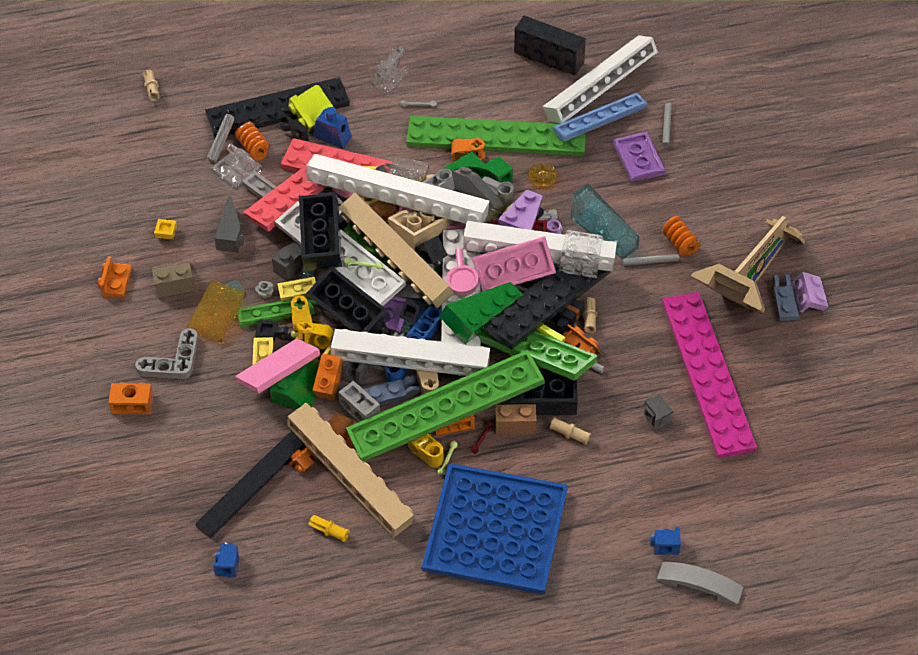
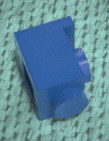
[650,526,681,555]
[213,543,239,577]

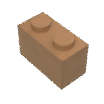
[496,404,536,435]

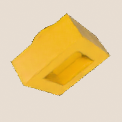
[154,219,177,240]

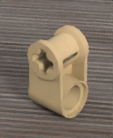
[416,370,439,395]

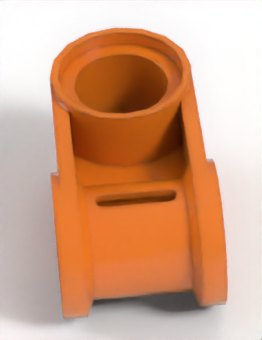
[451,138,486,162]

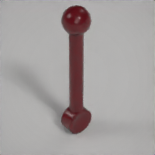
[471,420,495,454]

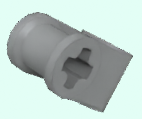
[422,169,455,191]

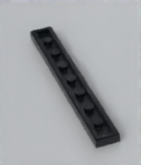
[195,430,305,538]

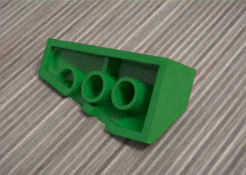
[270,348,320,410]

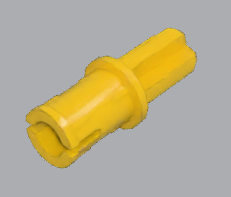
[309,515,350,542]

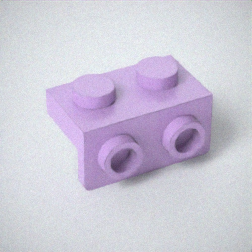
[791,272,829,313]

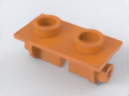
[563,324,601,355]
[289,445,318,473]

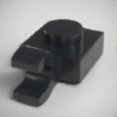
[279,117,309,141]
[255,320,291,341]

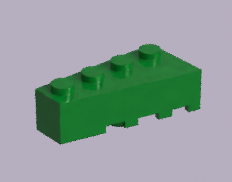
[439,282,523,344]

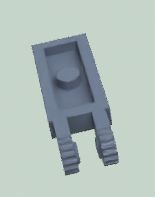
[772,274,799,321]
[363,376,421,406]

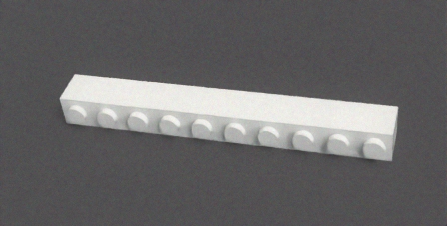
[306,154,489,224]

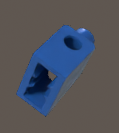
[314,107,352,149]

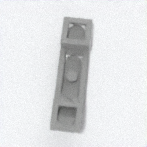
[657,562,743,607]

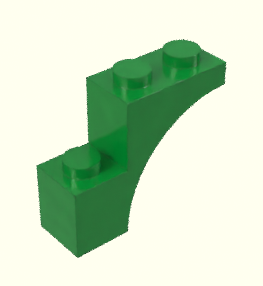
[443,152,513,183]

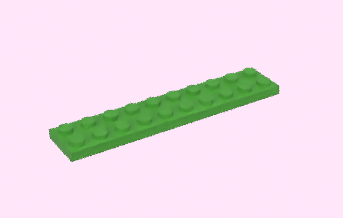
[407,116,586,156]
[346,350,545,462]

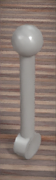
[400,100,437,108]

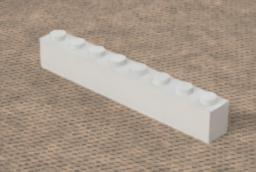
[543,36,657,124]
[463,221,617,272]
[331,329,490,376]

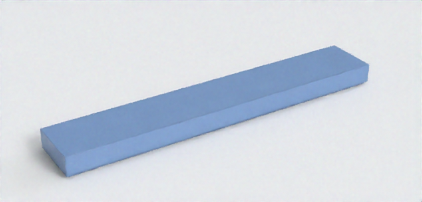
[553,93,647,142]

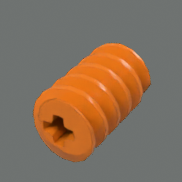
[235,122,269,161]
[662,216,701,257]

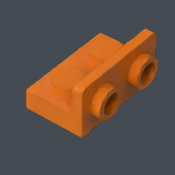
[98,256,132,299]

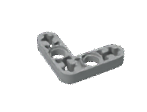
[135,328,198,379]

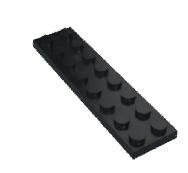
[205,77,350,139]
[483,264,611,350]

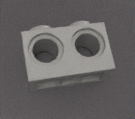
[339,381,381,422]

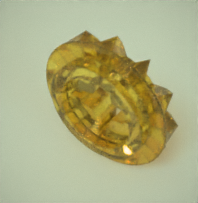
[528,163,557,187]

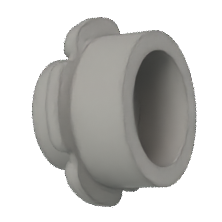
[255,281,274,298]

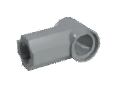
[482,176,514,206]

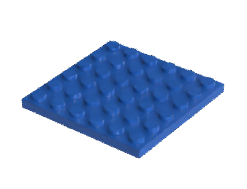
[422,463,568,595]

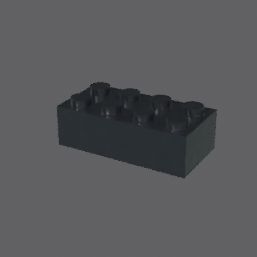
[514,15,586,76]
[299,192,342,271]
[306,266,391,334]
[498,369,578,415]

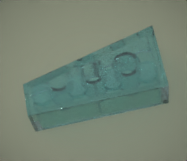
[571,183,640,260]

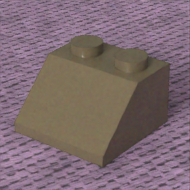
[152,260,195,298]

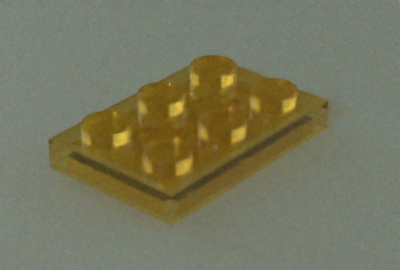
[187,280,246,343]

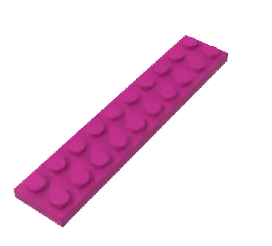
[662,292,757,459]

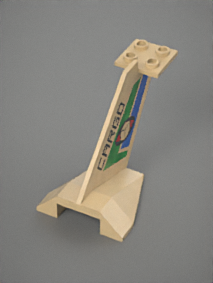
[691,216,805,313]

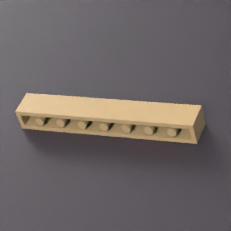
[339,193,454,308]
[287,403,413,538]

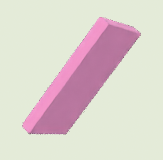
[472,236,556,292]
[235,338,321,393]

